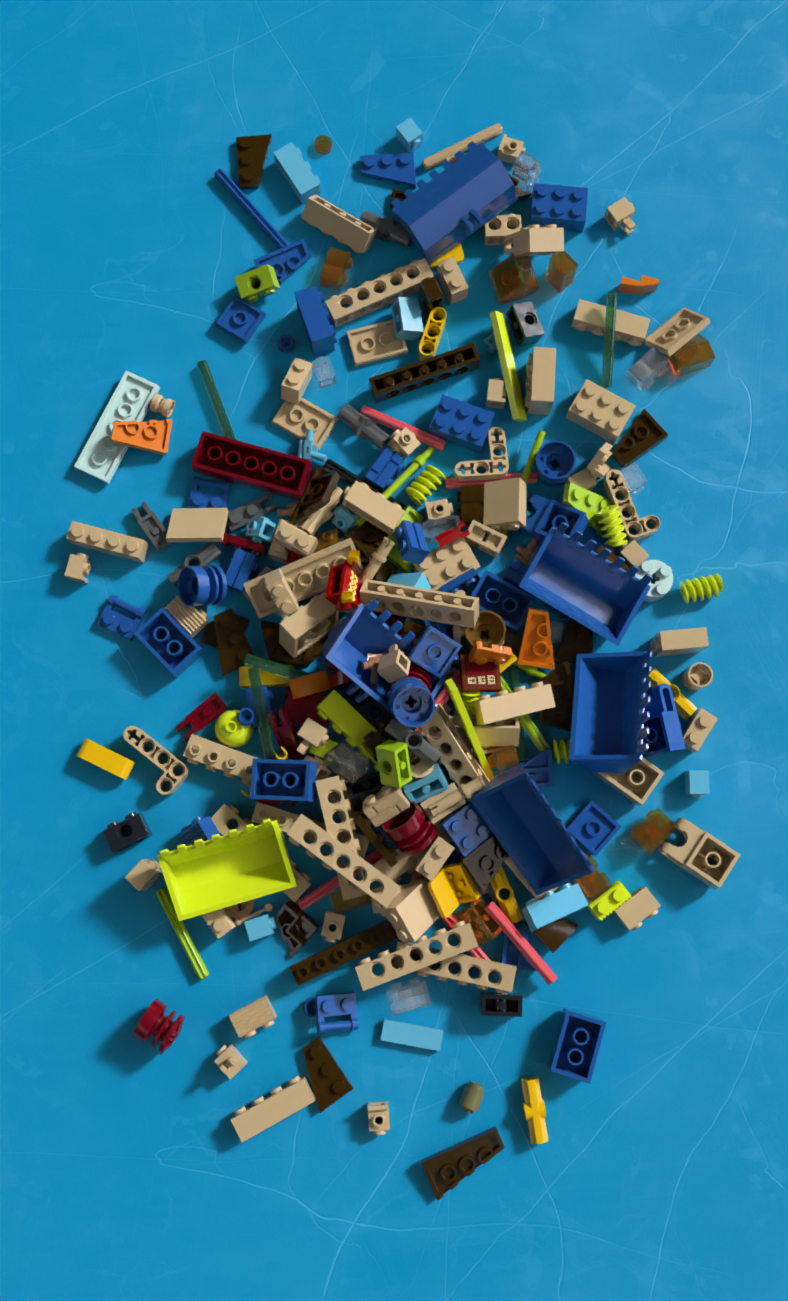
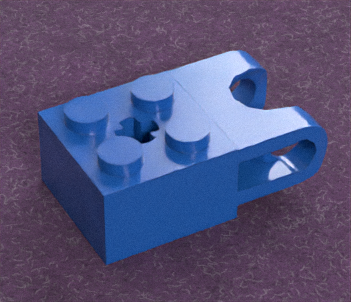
[516,493,589,542]
[642,683,686,758]

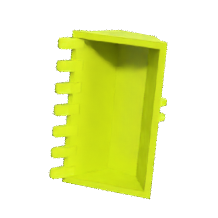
[157,819,297,921]

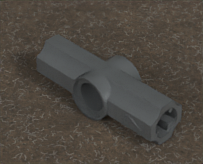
[360,210,412,248]
[338,404,390,450]
[167,542,222,589]
[384,717,442,768]

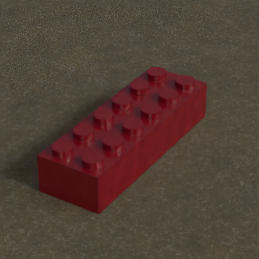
[191,431,312,501]

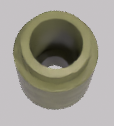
[459,1081,485,1114]

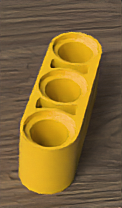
[418,307,446,360]
[239,665,295,688]
[76,738,135,780]

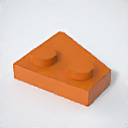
[469,641,512,664]

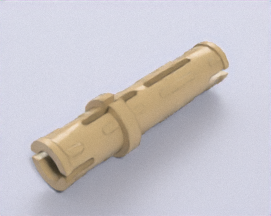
[359,537,395,584]
[428,775,487,817]

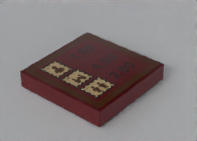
[459,654,502,693]

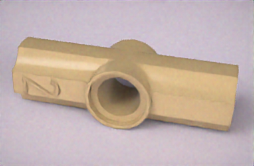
[298,487,343,536]

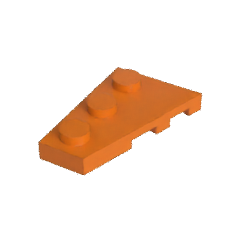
[110,419,173,456]
[517,607,555,670]

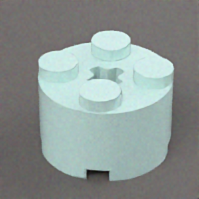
[635,560,673,602]

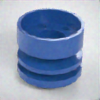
[535,440,576,487]
[178,565,227,607]
[388,677,435,727]

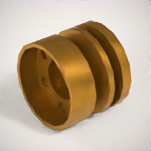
[464,610,506,651]

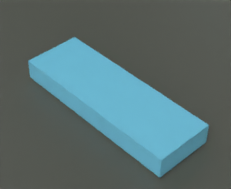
[381,1019,443,1051]

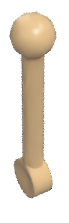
[234,904,273,926]

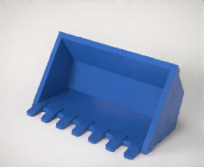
[391,141,518,265]
[519,522,653,646]
[321,599,451,731]
[569,651,652,774]
[469,765,596,895]

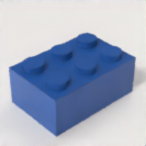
[529,183,588,232]
[294,285,337,357]
[429,394,495,454]
[471,570,536,634]
[134,607,205,678]
[250,758,317,803]
[547,1008,606,1084]

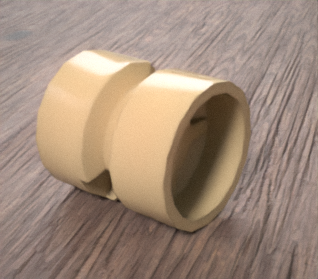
[682,662,713,691]

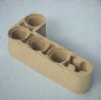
[603,469,661,542]
[123,726,189,796]

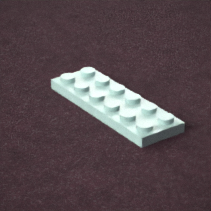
[74,371,160,484]

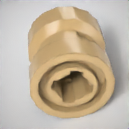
[150,394,175,418]

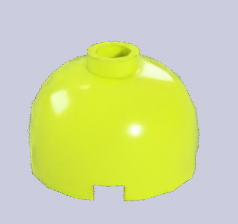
[214,709,254,749]

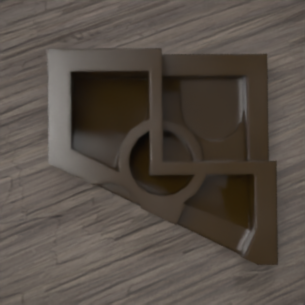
[274,900,320,957]
[524,918,578,953]

